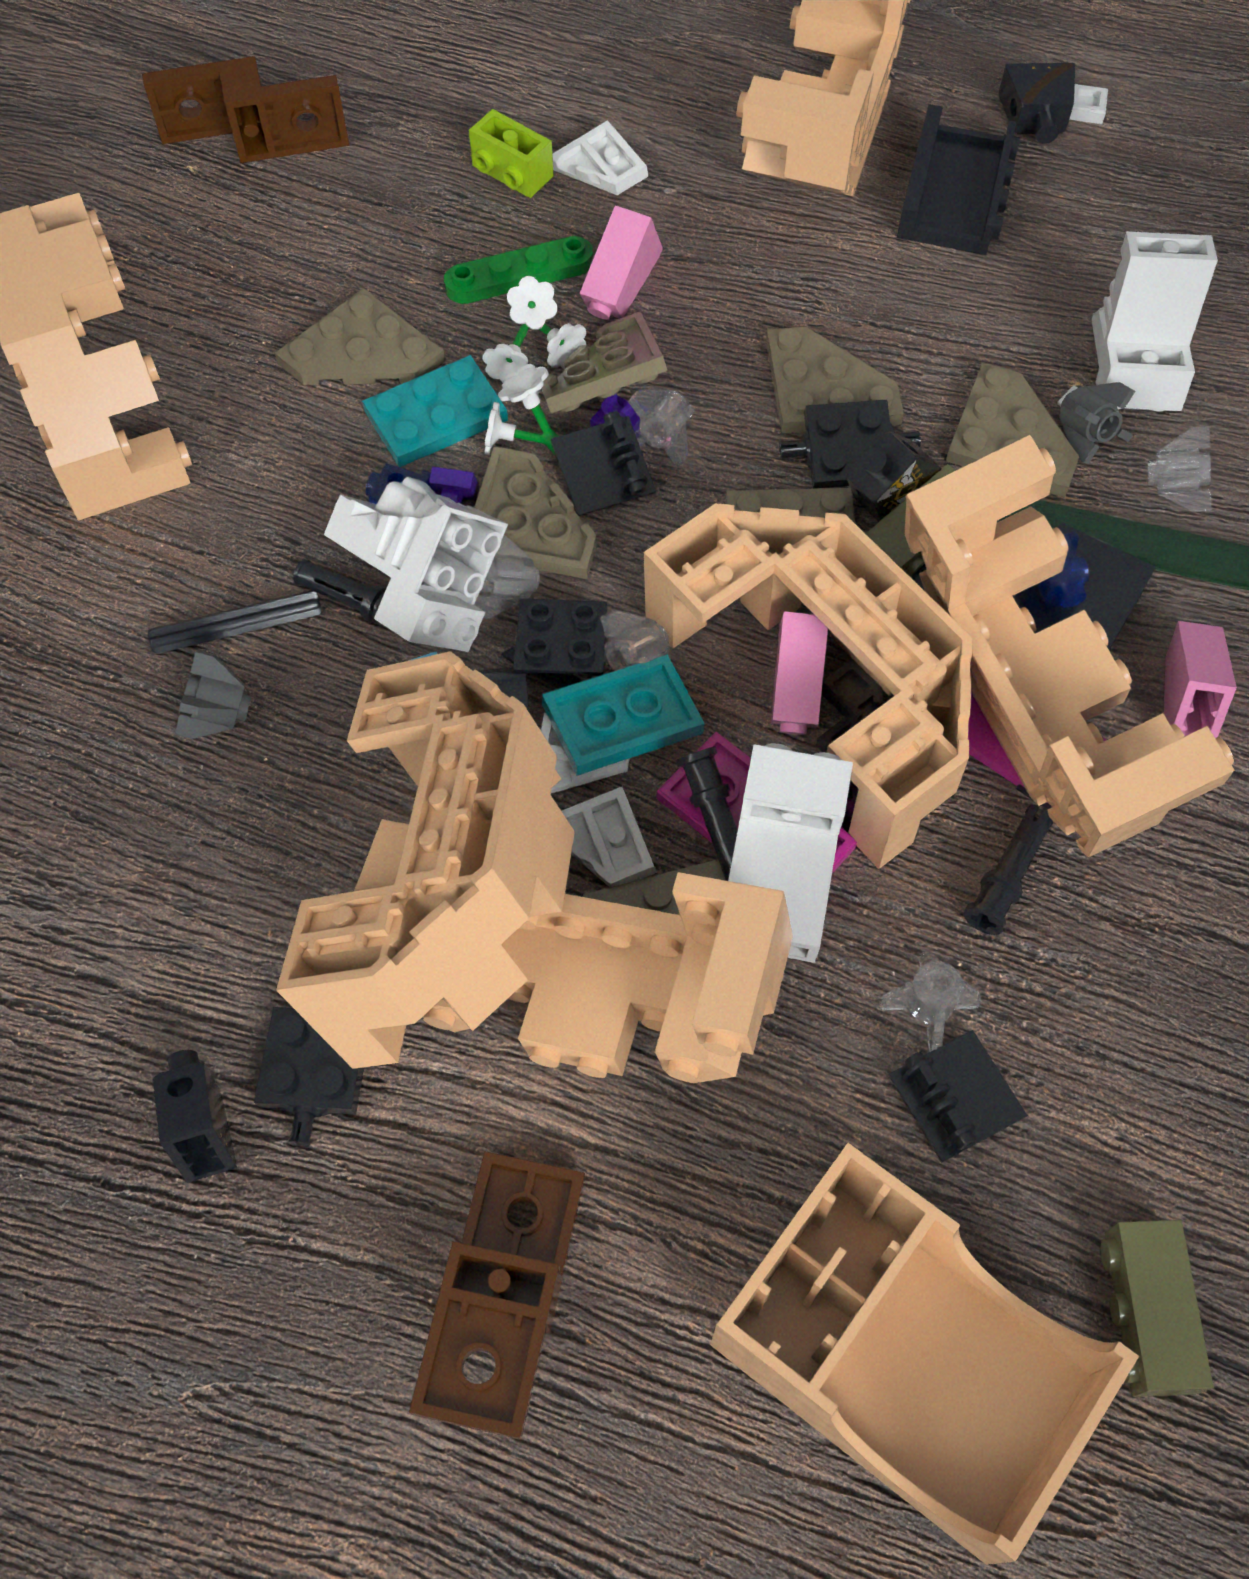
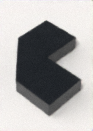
[816,659,883,753]

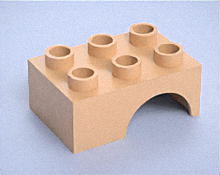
[710,1143,1139,1565]

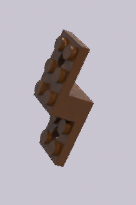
[142,56,350,163]
[409,1151,585,1440]

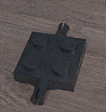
[779,400,921,489]
[254,1007,365,1147]

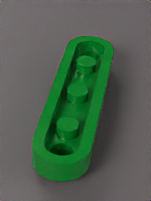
[444,236,593,304]

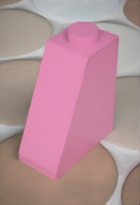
[580,205,663,320]
[771,611,828,735]
[1164,621,1237,738]

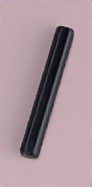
[148,590,322,654]

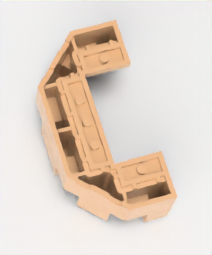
[736,0,911,197]
[0,193,192,521]
[905,435,1235,857]
[644,503,973,869]
[276,651,575,1069]
[354,819,793,1083]

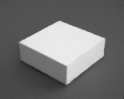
[1069,84,1108,124]

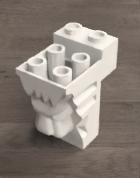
[1092,231,1218,411]
[324,477,508,652]
[728,743,853,963]

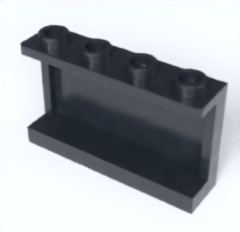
[897,104,1020,255]
[1014,522,1156,651]

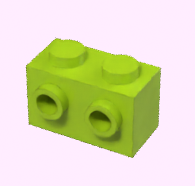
[469,109,553,198]

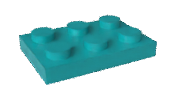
[362,355,508,468]
[542,654,705,776]

